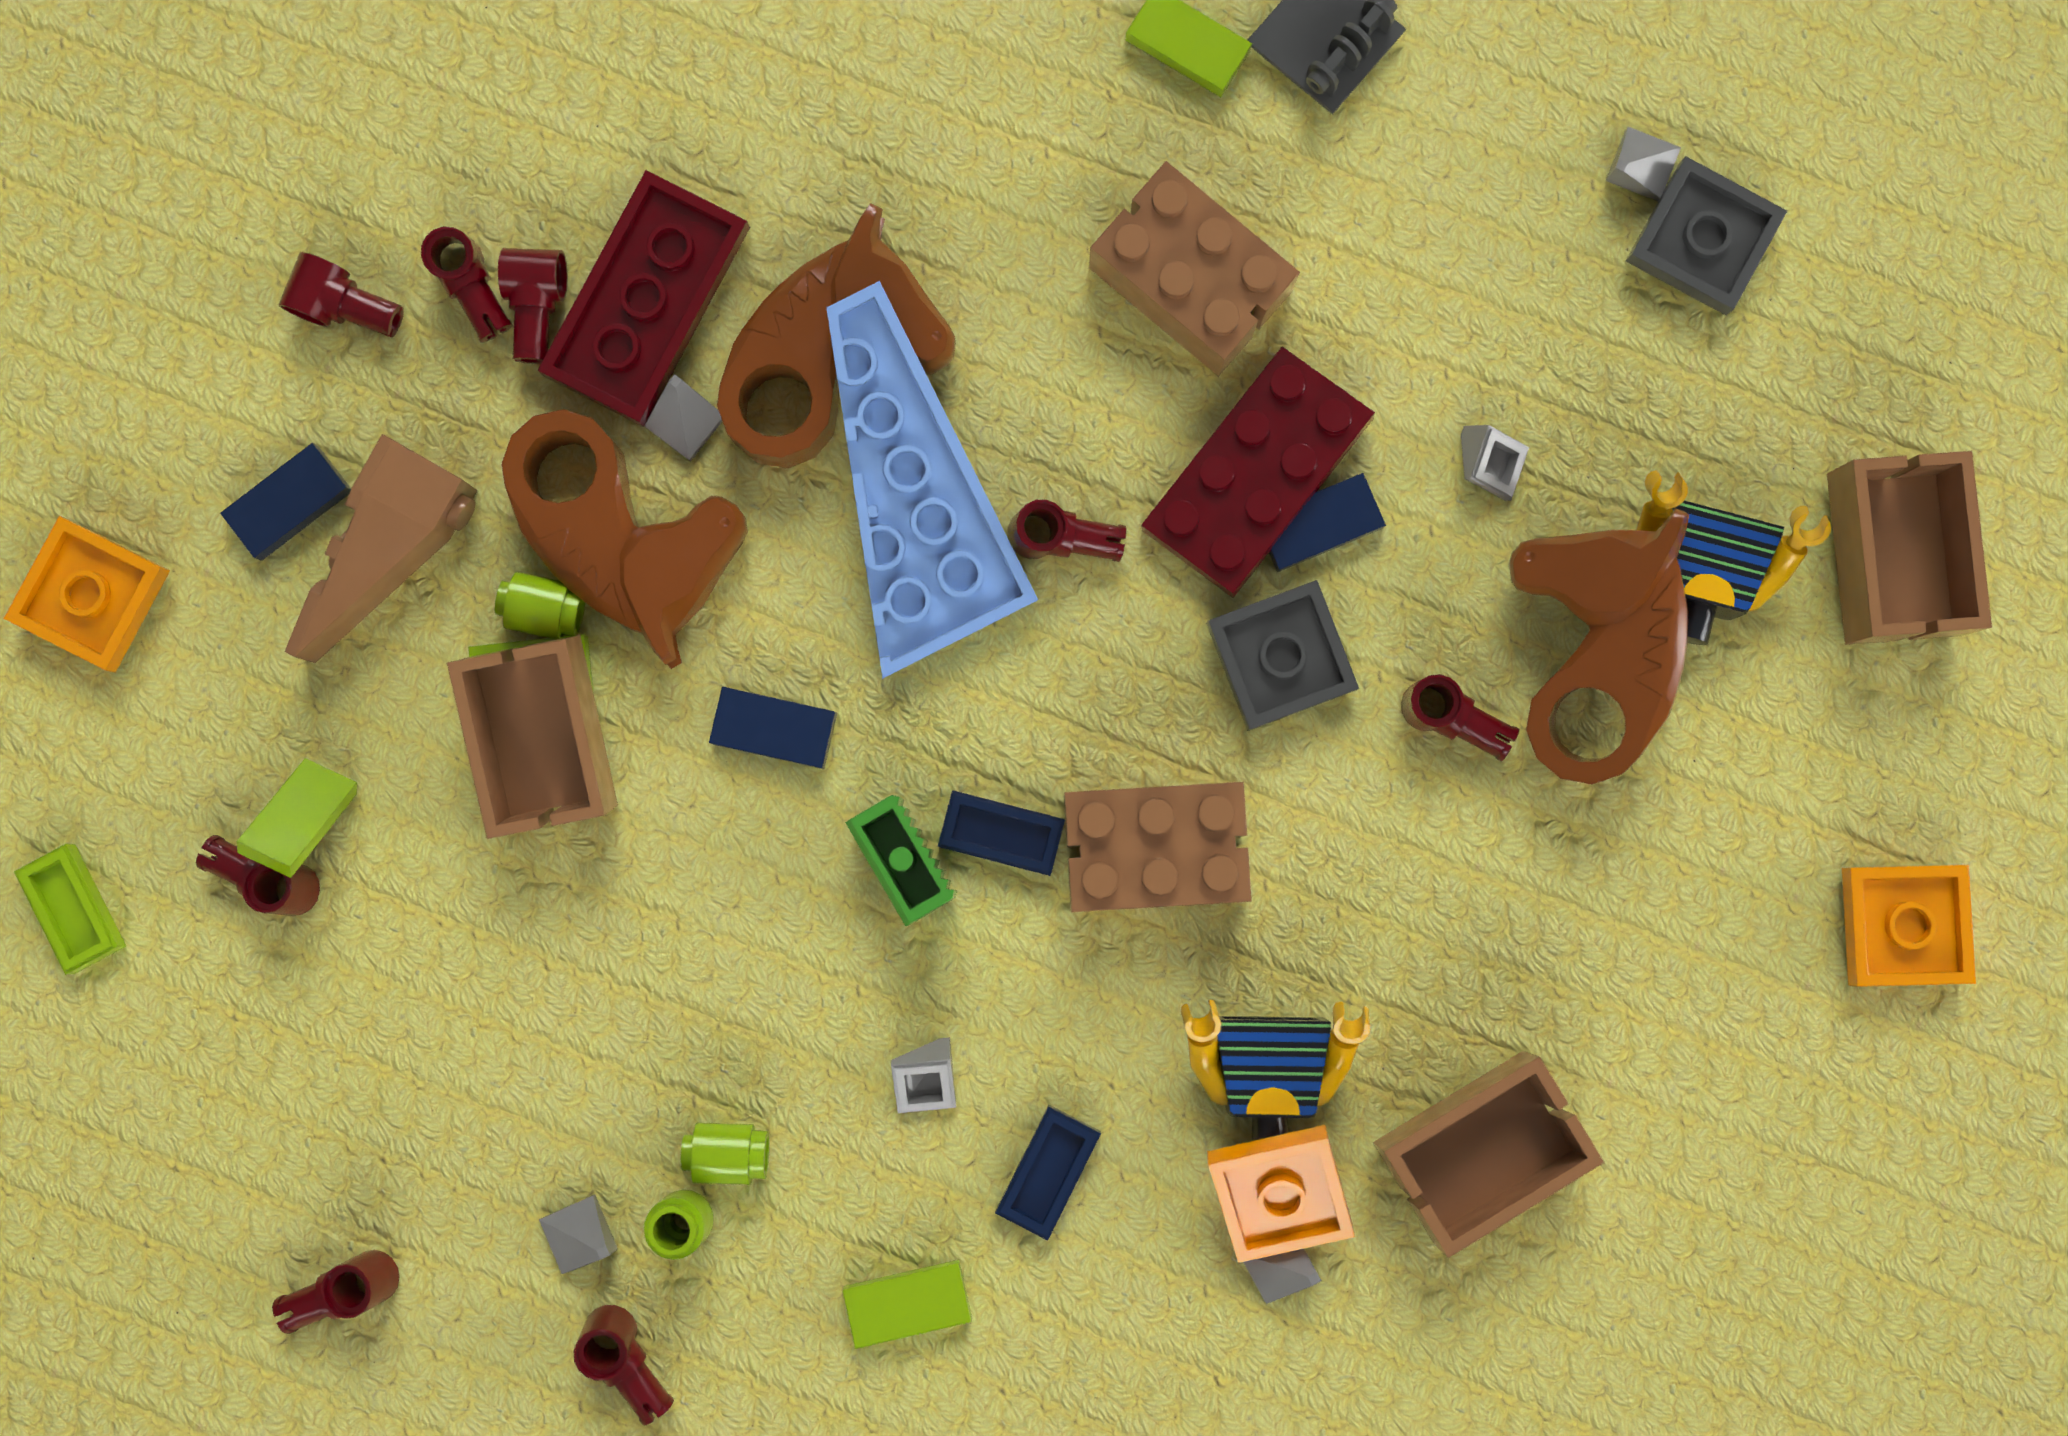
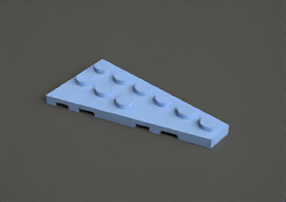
[826,281,1038,679]

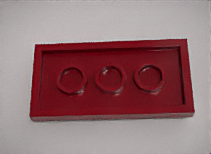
[537,170,750,427]
[1141,346,1375,598]

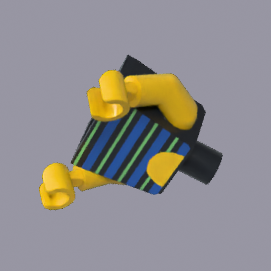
[1636,470,1831,645]
[1181,1000,1370,1141]

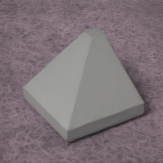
[1605,127,1681,201]
[645,374,722,462]
[1461,425,1529,501]
[891,1037,956,1113]
[539,1194,618,1274]
[1243,1249,1322,1304]

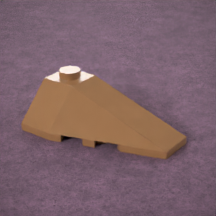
[284,434,478,663]

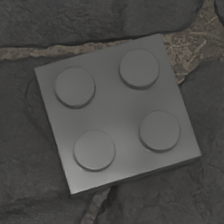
[1626,156,1787,316]
[1206,580,1359,731]

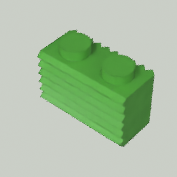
[845,795,957,926]

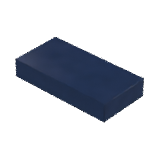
[220,443,351,561]
[1269,473,1386,572]
[709,687,837,769]
[937,790,1065,876]
[995,1104,1101,1241]

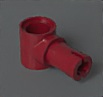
[421,226,513,343]
[498,248,568,364]
[278,252,404,337]
[1007,499,1126,562]
[1401,674,1520,761]
[196,835,320,916]
[272,1250,400,1334]
[573,1305,674,1426]

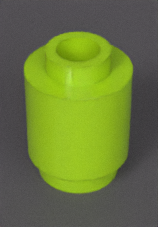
[494,572,586,639]
[681,1123,770,1185]
[644,1190,714,1260]

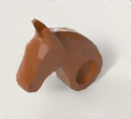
[717,203,956,468]
[501,409,748,669]
[1509,508,1689,784]

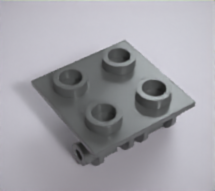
[1248,0,1406,115]

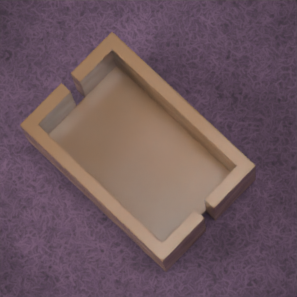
[1089,161,1300,377]
[1827,451,1992,645]
[447,635,618,839]
[1064,782,1252,912]
[1373,1051,1605,1258]

